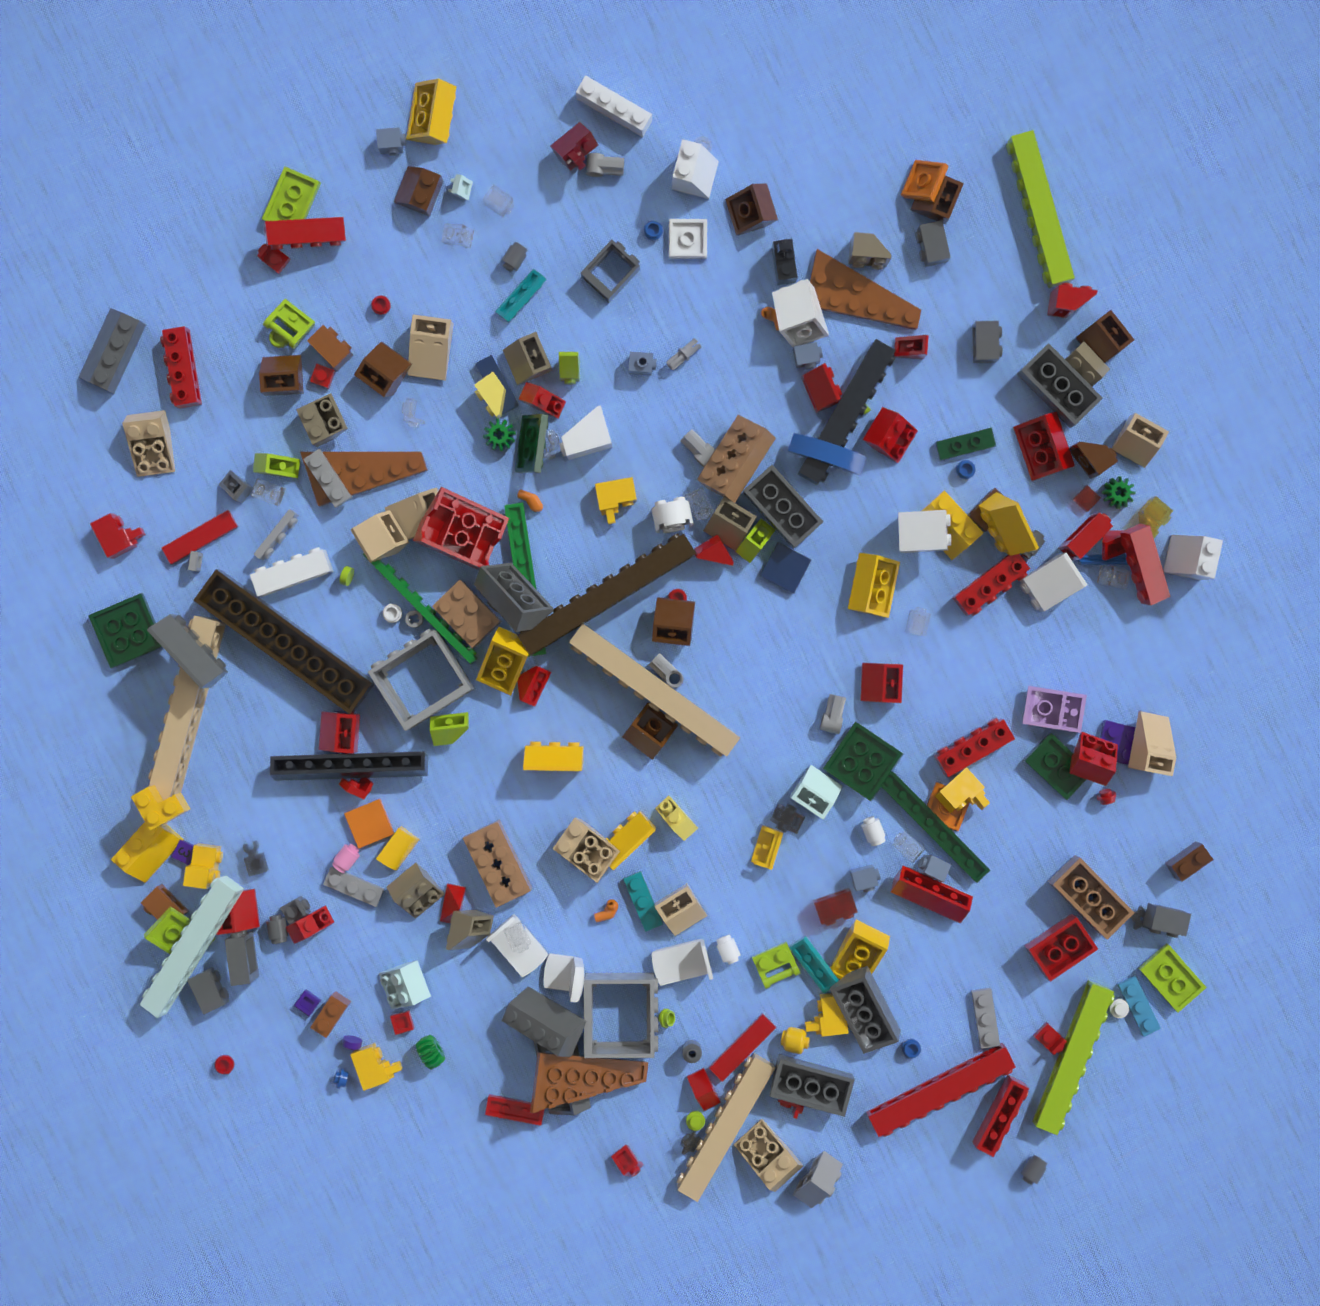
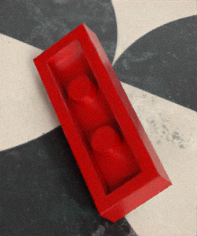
[485,1094,545,1126]

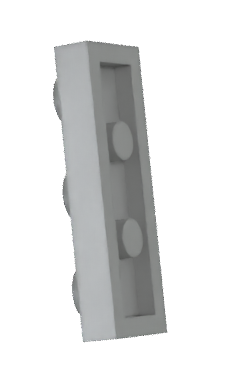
[303,449,353,508]
[254,509,299,560]
[323,866,385,907]
[971,988,1000,1049]

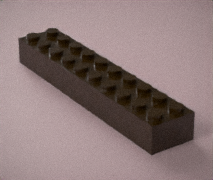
[518,533,696,656]
[193,569,375,714]

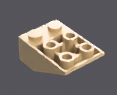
[408,314,454,381]
[122,410,175,477]
[384,487,439,540]
[1128,711,1176,776]
[553,817,620,883]
[734,1119,803,1192]

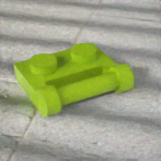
[263,299,315,349]
[752,941,801,989]

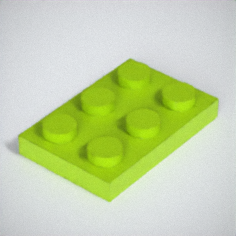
[262,166,321,221]
[144,906,215,954]
[1138,943,1207,1013]

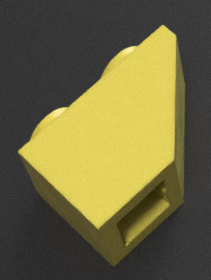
[474,372,506,419]
[655,796,698,841]

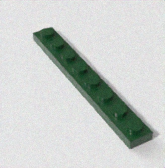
[882,771,991,883]

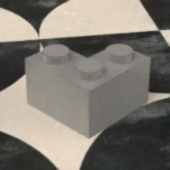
[793,1151,843,1208]

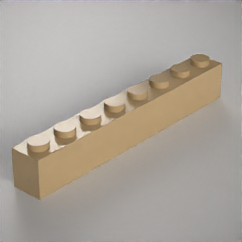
[676,1053,775,1202]

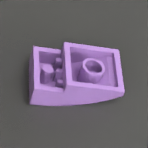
[1023,686,1087,733]

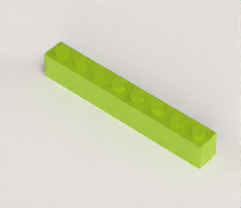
[1006,130,1075,288]
[1032,980,1115,1135]

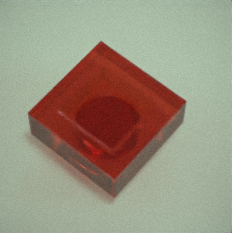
[1073,485,1101,512]

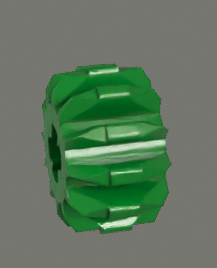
[483,419,516,452]
[1101,476,1136,509]
[416,1035,445,1070]

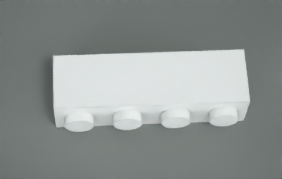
[576,75,652,138]
[250,547,334,597]

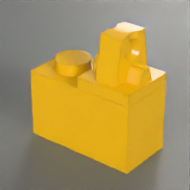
[595,477,637,525]
[935,767,990,813]
[805,993,849,1037]
[350,1043,403,1091]

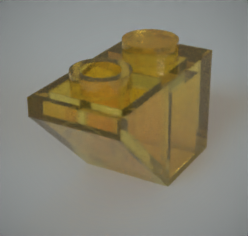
[1138,496,1173,538]

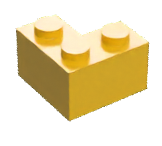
[131,785,191,831]
[183,843,223,889]

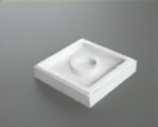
[669,219,707,259]

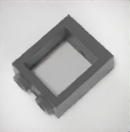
[580,239,640,303]
[225,930,259,986]

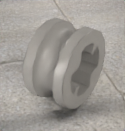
[405,610,424,628]

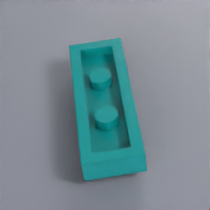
[495,269,547,322]
[623,871,663,932]
[789,936,839,993]

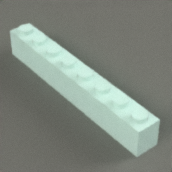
[140,876,244,1018]

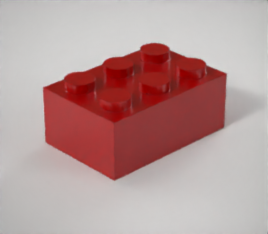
[1024,914,1098,982]

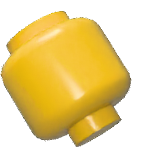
[781,1027,810,1054]

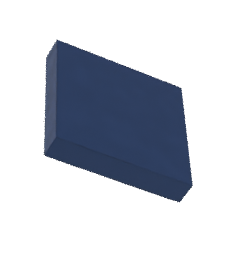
[760,542,811,594]

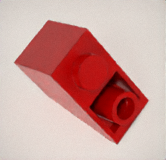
[519,382,566,419]
[285,905,334,944]

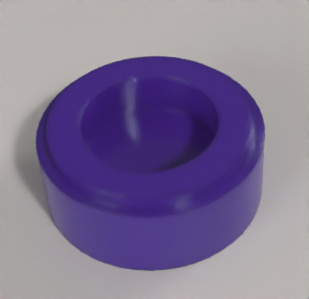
[342,1035,362,1050]

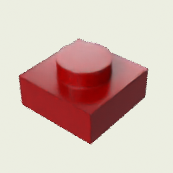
[310,363,336,389]
[390,1010,415,1035]

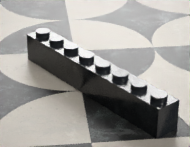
[798,339,896,485]
[270,751,428,781]

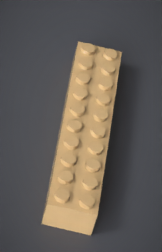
[148,616,226,801]
[569,624,740,757]

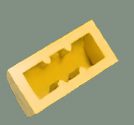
[376,826,420,870]

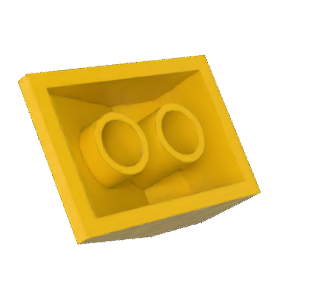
[830,919,890,979]

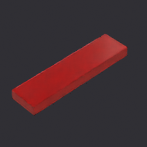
[161,510,239,565]
[709,1013,777,1082]

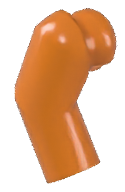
[761,307,779,331]
[517,489,543,512]
[594,899,618,923]

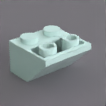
[790,765,843,820]
[378,960,431,1009]

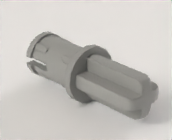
[666,338,702,370]

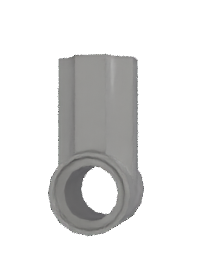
[586,153,624,177]
[680,430,715,467]
[649,653,684,688]
[820,694,846,734]

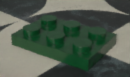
[515,414,549,473]
[1024,733,1087,800]

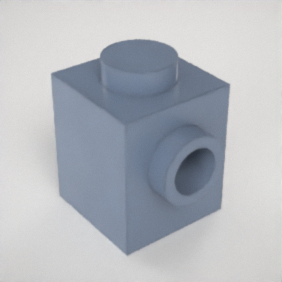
[376,128,406,156]
[793,342,823,369]
[628,351,657,376]
[917,855,951,882]
[850,865,881,892]

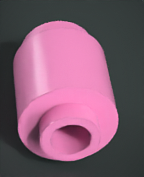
[332,844,360,873]

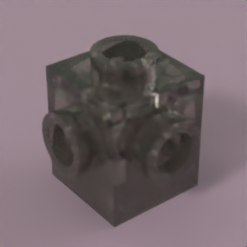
[770,803,805,834]

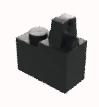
[771,238,798,285]

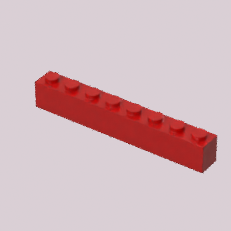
[866,1043,1016,1137]

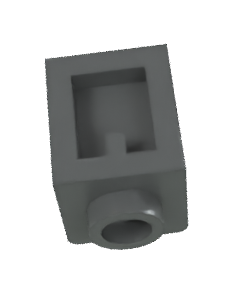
[280,896,311,924]

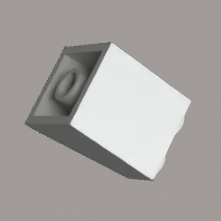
[672,139,719,199]
[772,279,829,347]
[559,405,613,460]
[898,510,951,553]
[1163,535,1223,581]
[1020,553,1087,612]

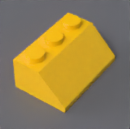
[406,78,457,145]
[921,490,984,560]
[978,492,1039,556]
[848,553,900,618]
[476,627,528,696]
[523,741,584,771]
[606,811,656,870]
[111,822,184,883]

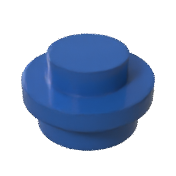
[644,221,663,240]
[956,460,976,479]
[902,1039,921,1058]
[333,1069,348,1088]

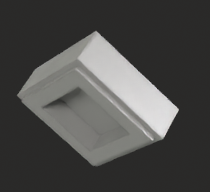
[188,551,203,572]

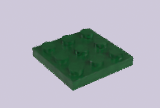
[88,593,162,668]
[823,721,904,801]

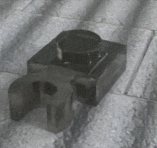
[243,840,269,877]

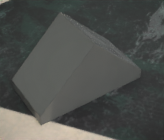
[219,470,254,503]

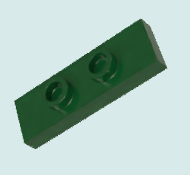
[935,427,996,461]

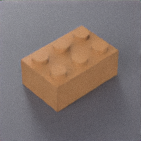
[432,580,502,648]

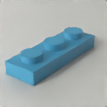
[1117,976,1161,1037]

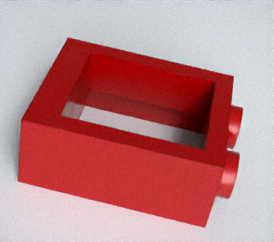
[1058,512,1113,561]

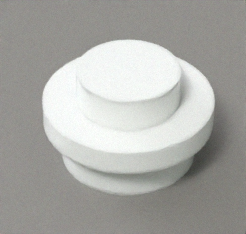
[383,604,402,623]
[1109,999,1129,1018]

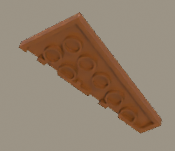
[810,249,921,330]
[300,452,428,507]
[530,1052,649,1113]

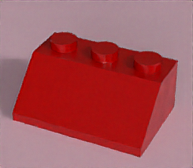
[1013,412,1075,481]

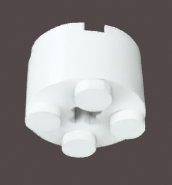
[651,497,694,533]

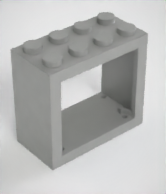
[368,629,475,731]
[584,973,658,1058]

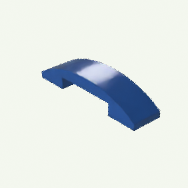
[788,433,867,475]

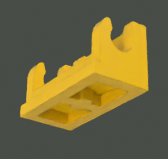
[751,825,783,870]

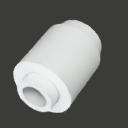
[861,816,886,846]
[716,934,741,965]

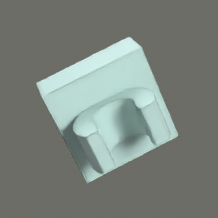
[448,174,473,200]

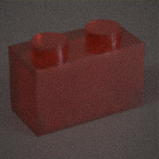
[812,888,858,926]

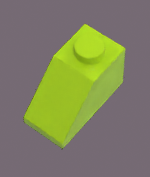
[559,352,580,385]
[253,453,300,478]
[735,519,776,563]
[430,712,469,746]

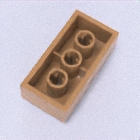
[697,415,776,503]
[463,819,532,908]
[1048,855,1135,940]

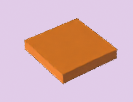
[901,160,949,202]
[927,782,969,831]
[344,798,395,849]

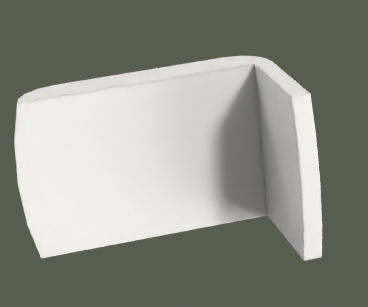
[486,914,548,977]
[652,939,713,986]
[544,953,584,1002]

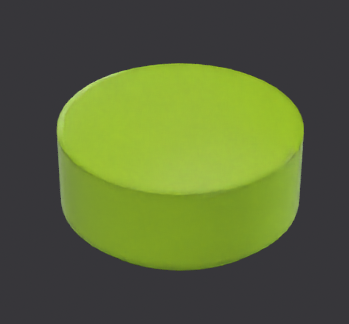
[269,330,288,348]
[339,566,354,586]

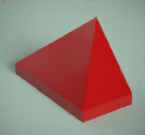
[1102,530,1126,560]
[517,665,551,706]
[440,883,466,923]

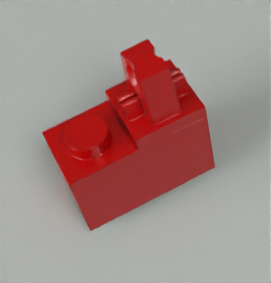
[90,513,146,559]

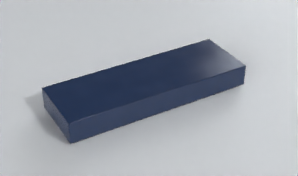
[475,355,519,415]

